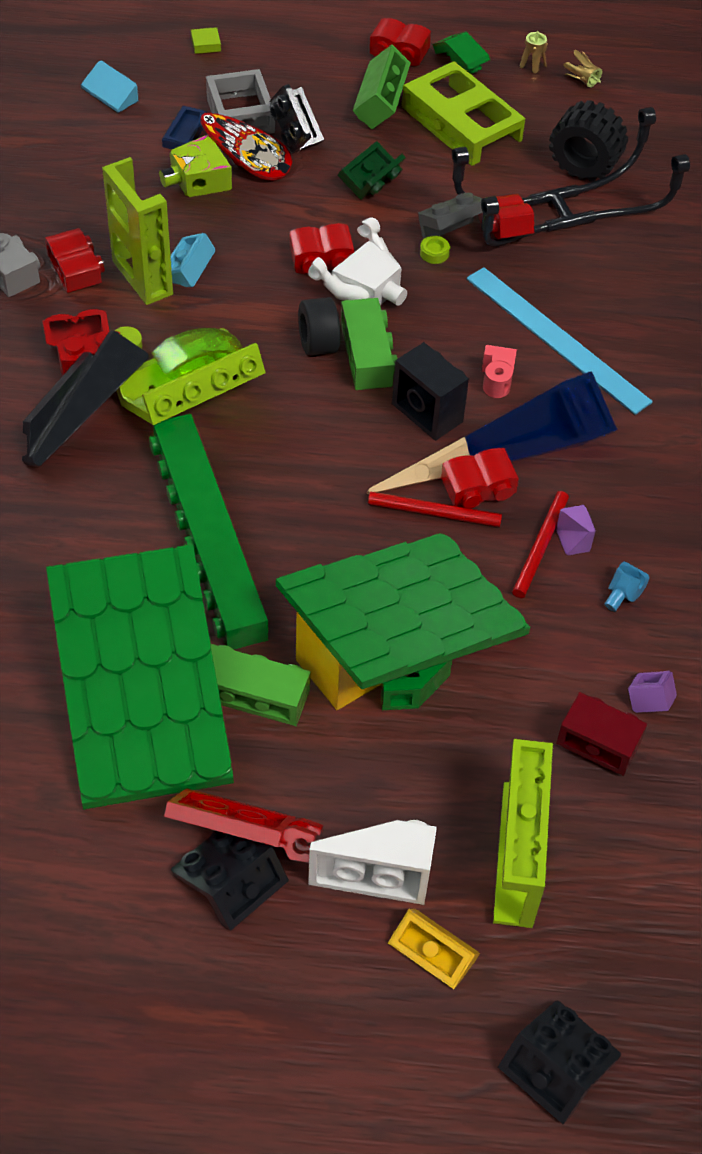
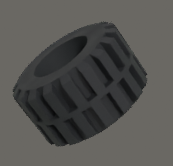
[549,100,628,181]

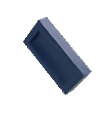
[162,106,209,149]

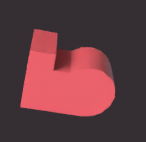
[482,345,517,398]

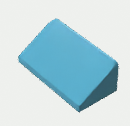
[81,60,139,113]
[171,233,215,288]

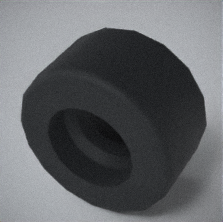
[298,297,340,355]

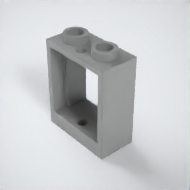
[206,69,275,134]

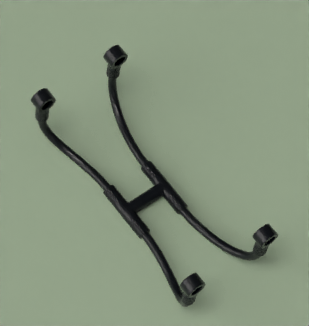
[452,107,690,246]

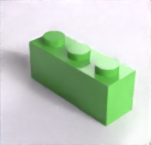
[353,44,411,129]
[341,298,398,390]
[211,644,310,726]

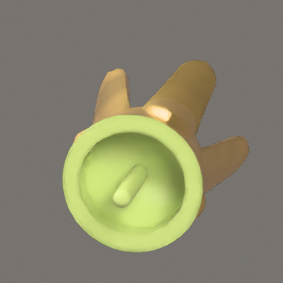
[520,31,548,74]
[564,50,602,87]

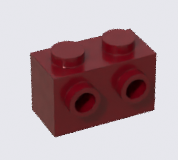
[556,692,648,776]

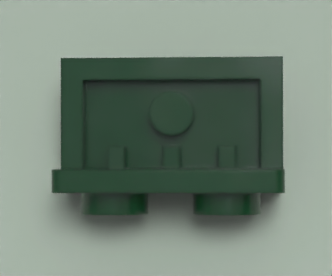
[338,141,406,200]

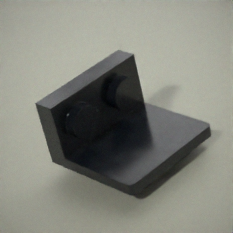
[171,830,289,931]
[498,1001,621,1124]

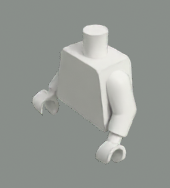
[308,218,407,306]

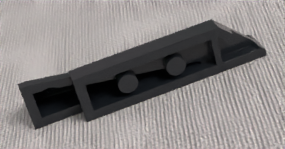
[22,330,149,466]

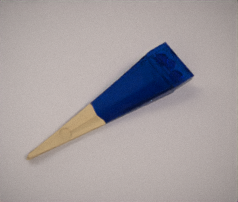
[366,371,617,494]

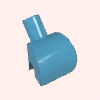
[604,562,650,612]

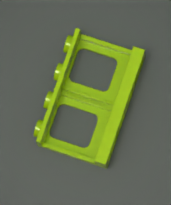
[402,61,526,166]
[102,157,173,305]
[116,328,266,425]
[493,739,553,928]

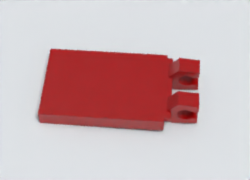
[164,788,324,863]

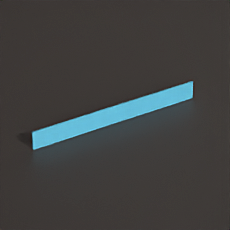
[466,267,653,415]

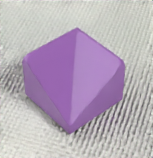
[556,505,596,555]
[628,671,677,713]

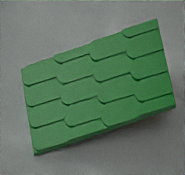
[276,534,530,710]
[46,544,234,810]

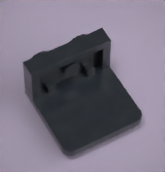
[269,84,324,154]

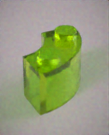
[152,328,243,380]

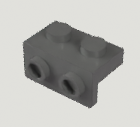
[418,193,482,239]

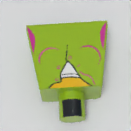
[159,135,232,197]

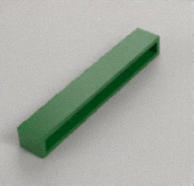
[149,414,268,649]

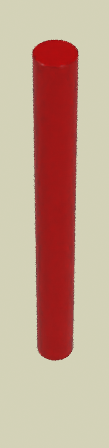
[368,491,502,527]
[512,491,569,599]

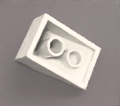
[308,820,437,905]

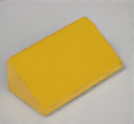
[388,909,480,989]

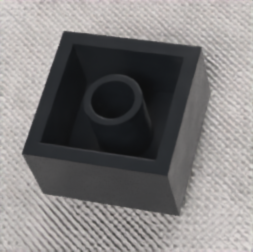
[392,342,469,441]

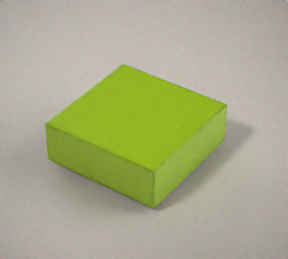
[191,27,221,54]

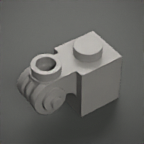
[0,233,41,297]

